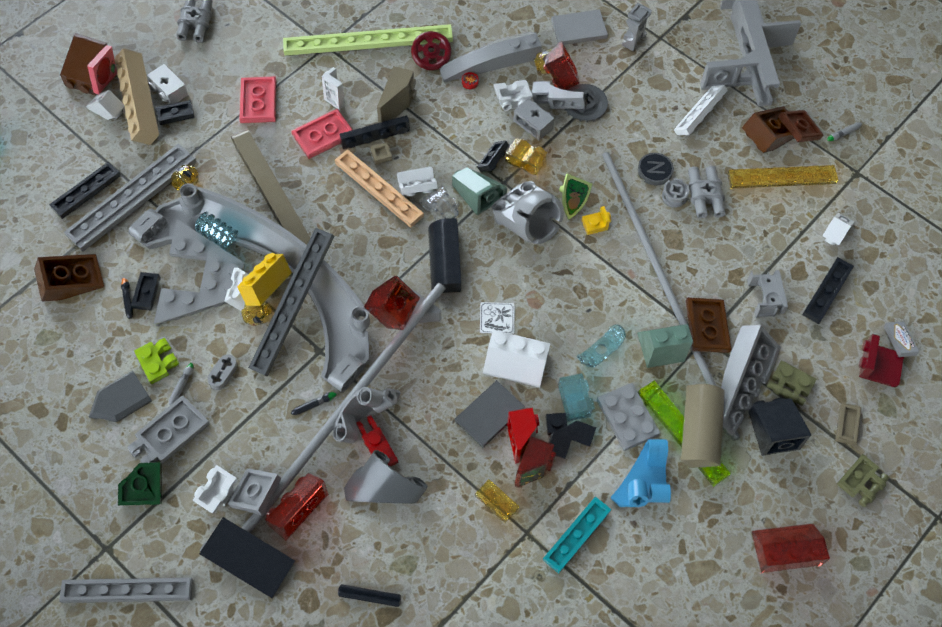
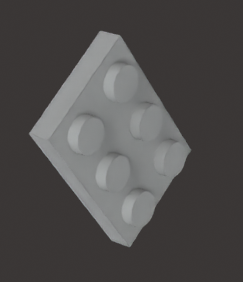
[597,383,660,451]

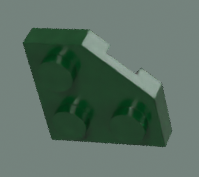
[118,462,162,506]

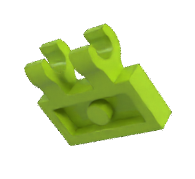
[134,338,179,384]

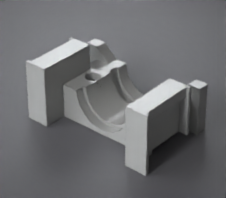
[622,2,652,51]
[747,270,788,318]

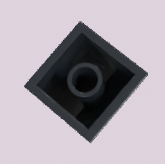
[748,397,811,456]

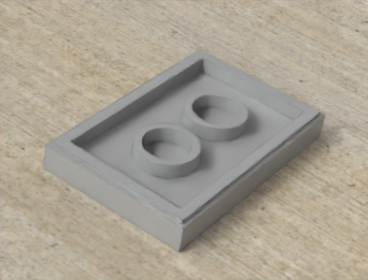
[551,9,608,46]

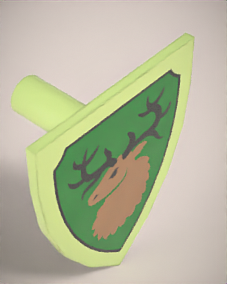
[559,174,592,219]

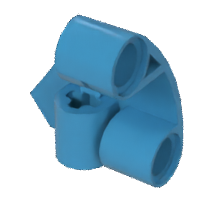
[611,439,671,507]

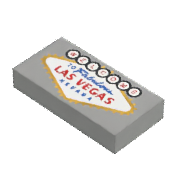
[884,321,919,357]

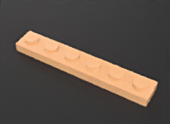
[335,149,424,228]

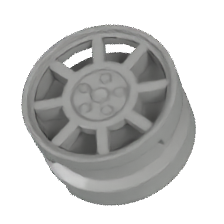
[662,178,690,208]

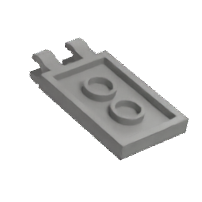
[127,395,210,464]

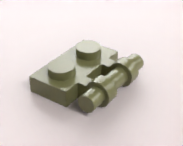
[767,360,817,406]
[837,454,889,507]

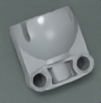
[492,181,564,244]

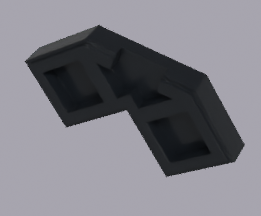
[545,421,596,459]

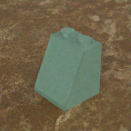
[637,324,693,368]

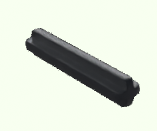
[338,584,401,607]

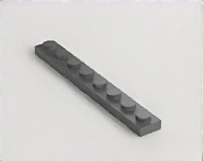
[248,228,335,377]

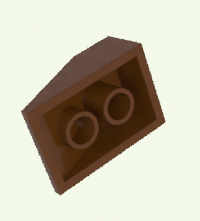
[742,106,795,153]
[34,254,104,302]

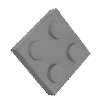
[228,468,282,515]

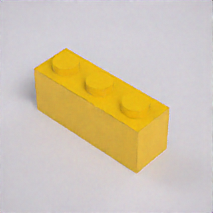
[237,253,292,306]

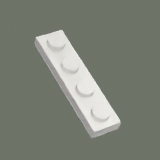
[674,85,728,135]

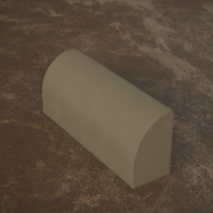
[681,384,725,468]

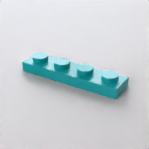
[543,496,612,574]

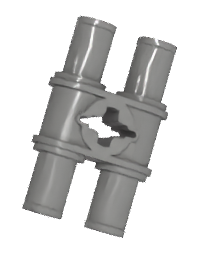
[176,0,213,42]
[688,166,726,218]

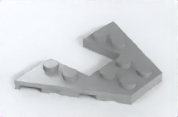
[154,220,245,326]

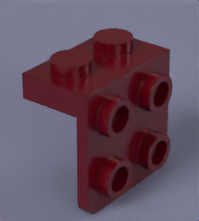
[859,334,904,388]

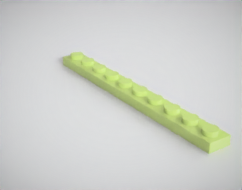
[283,24,453,56]

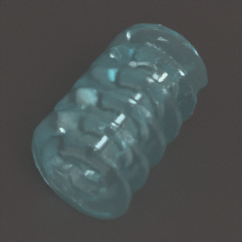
[195,211,238,249]

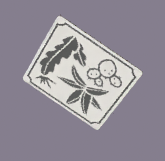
[480,302,514,334]

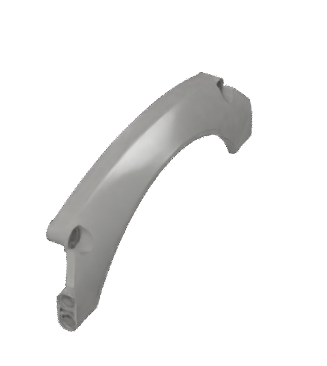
[128,183,370,392]

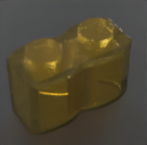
[505,138,547,175]

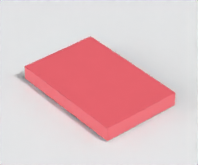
[240,76,276,123]
[291,109,352,159]

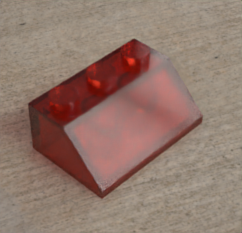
[265,473,329,541]
[751,524,830,573]

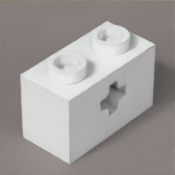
[147,64,188,104]

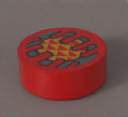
[462,72,479,90]

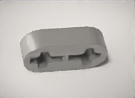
[208,354,237,390]

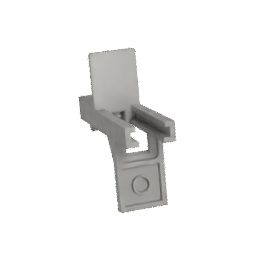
[700,0,801,107]

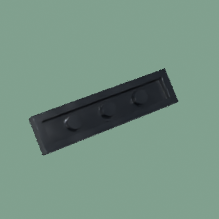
[339,115,410,150]
[49,162,121,219]
[802,257,854,324]

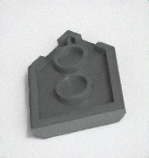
[89,370,152,422]

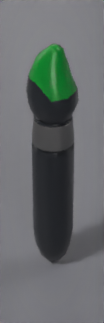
[291,392,337,415]

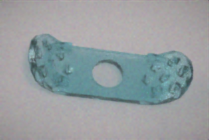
[577,324,626,368]

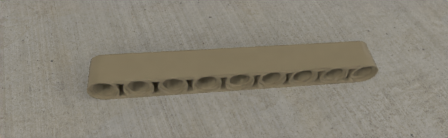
[231,129,310,245]

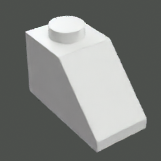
[86,90,124,120]
[823,213,854,245]

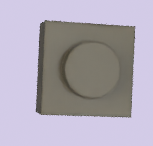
[370,142,392,165]

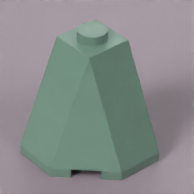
[452,167,507,215]

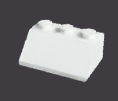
[483,330,550,388]

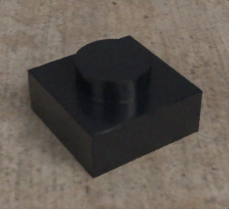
[545,413,567,435]

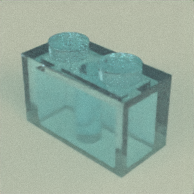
[558,374,595,421]

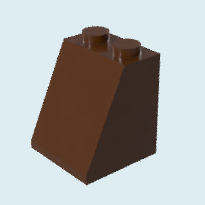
[60,33,107,96]

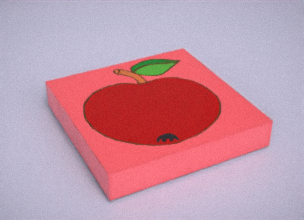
[87,45,117,94]

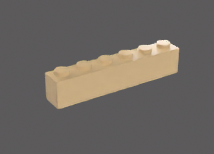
[115,48,159,145]

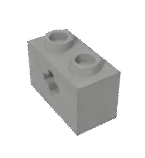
[513,99,554,141]

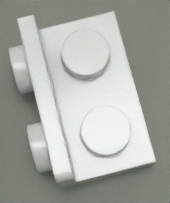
[322,67,344,110]

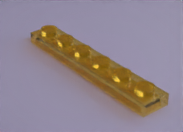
[727,165,838,189]

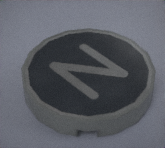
[637,153,674,186]

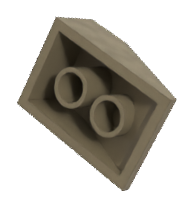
[377,66,417,123]

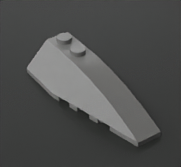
[439,32,542,82]
[721,325,781,436]

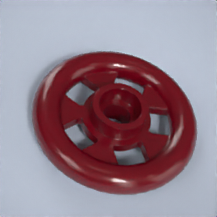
[411,31,452,71]

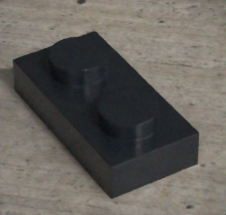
[156,100,195,125]
[477,140,510,172]
[131,272,161,311]

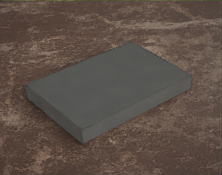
[455,380,525,448]

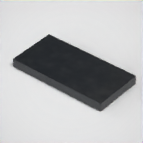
[199,517,296,599]

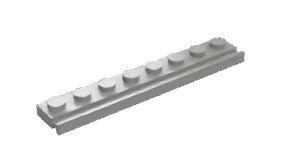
[64,143,197,252]

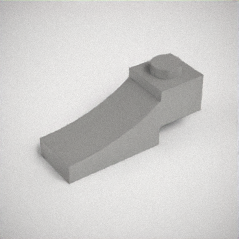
[532,81,585,109]

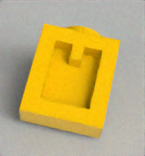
[582,206,611,235]

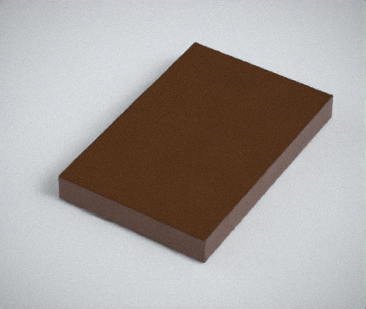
[686,297,732,353]

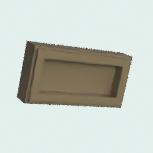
[835,403,862,446]

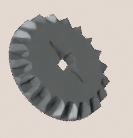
[564,84,608,122]

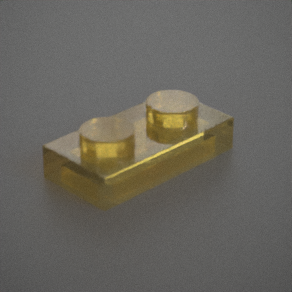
[475,479,519,523]

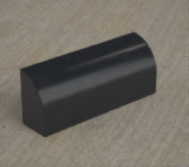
[428,218,461,293]

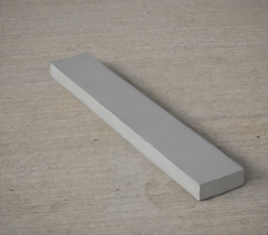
[59,578,193,603]

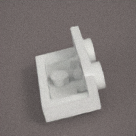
[397,166,438,196]

